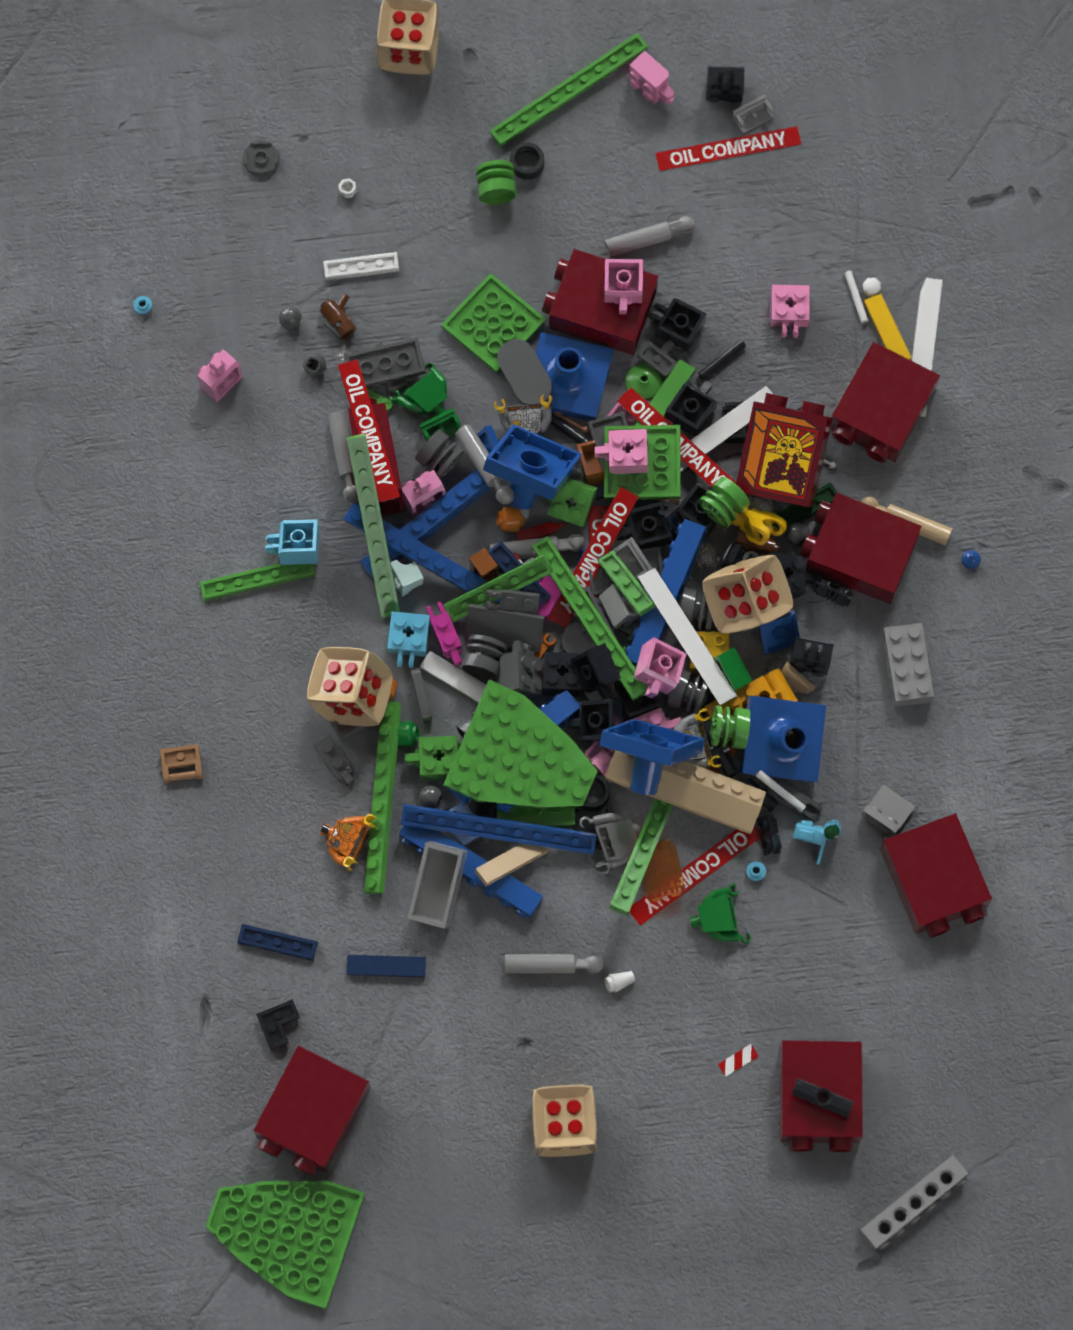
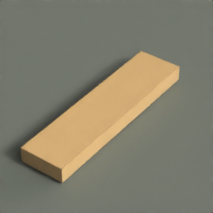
[475,844,548,886]

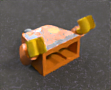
[320,814,378,871]

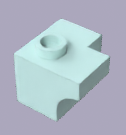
[390,560,423,596]

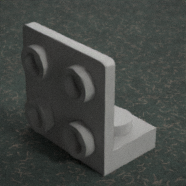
[861,785,915,837]

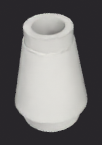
[604,971,635,993]

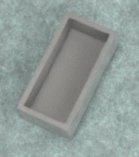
[882,623,934,707]
[407,841,468,929]

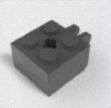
[500,640,543,699]

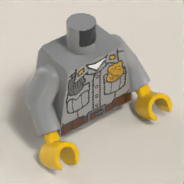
[494,395,553,436]
[674,708,722,768]

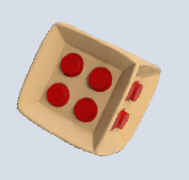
[376,0,439,75]
[702,555,793,634]
[307,647,393,726]
[532,1085,597,1157]

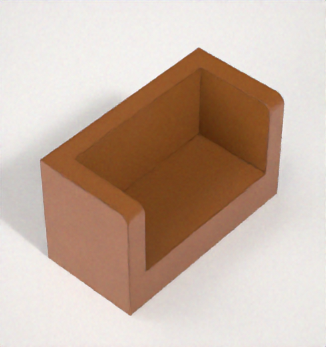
[576,440,604,486]
[469,548,498,582]

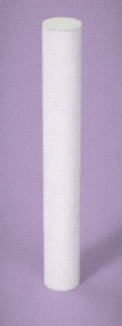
[844,271,868,324]
[756,770,806,812]

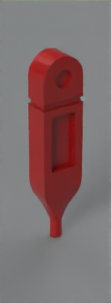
[516,522,566,541]

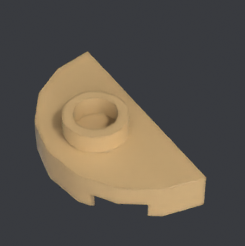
[782,662,815,694]

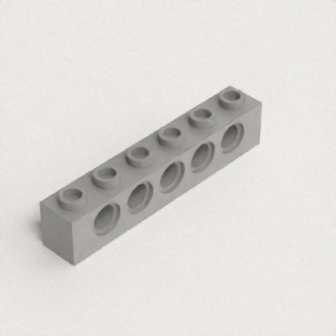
[859,1155,969,1251]

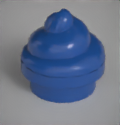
[962,550,981,569]

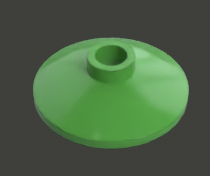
[625,364,663,400]

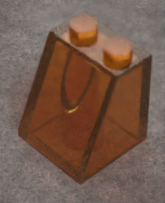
[642,839,686,901]

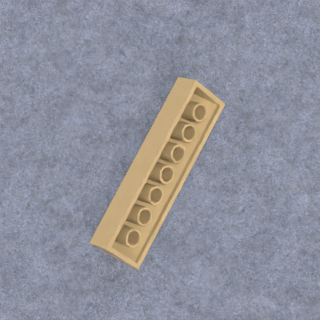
[605,750,766,834]

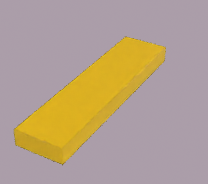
[864,294,912,360]

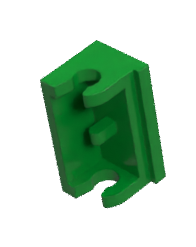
[419,408,461,442]
[713,647,752,691]

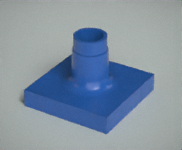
[523,332,614,421]
[483,424,582,510]
[739,696,826,782]
[599,719,705,795]

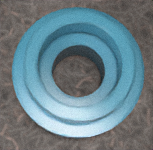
[133,296,152,314]
[746,861,766,881]

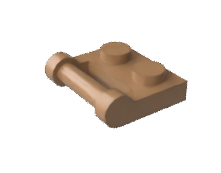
[160,744,203,784]

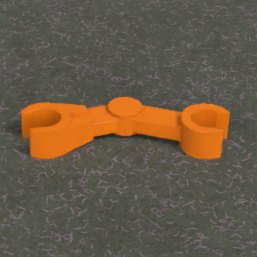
[534,633,556,680]

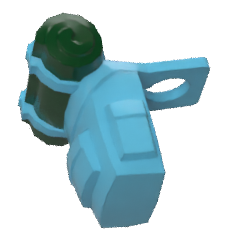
[792,819,841,865]

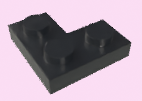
[256,999,300,1051]

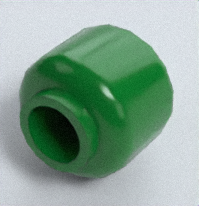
[397,721,420,747]

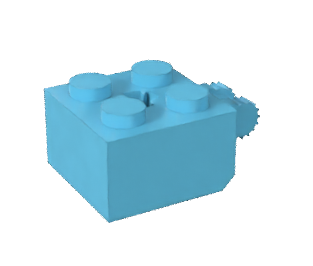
[265,519,320,565]
[387,611,430,668]

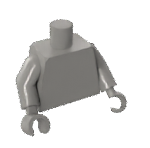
[580,813,640,874]

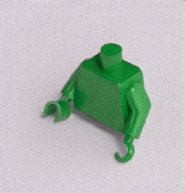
[389,363,447,416]
[690,884,751,944]

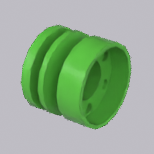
[476,160,517,205]
[699,476,750,528]
[710,706,750,749]

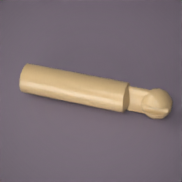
[861,497,953,546]

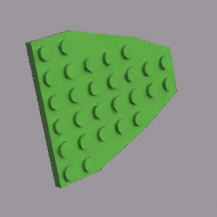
[443,679,598,808]
[206,1181,365,1309]

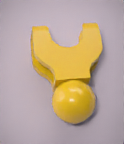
[731,507,787,545]

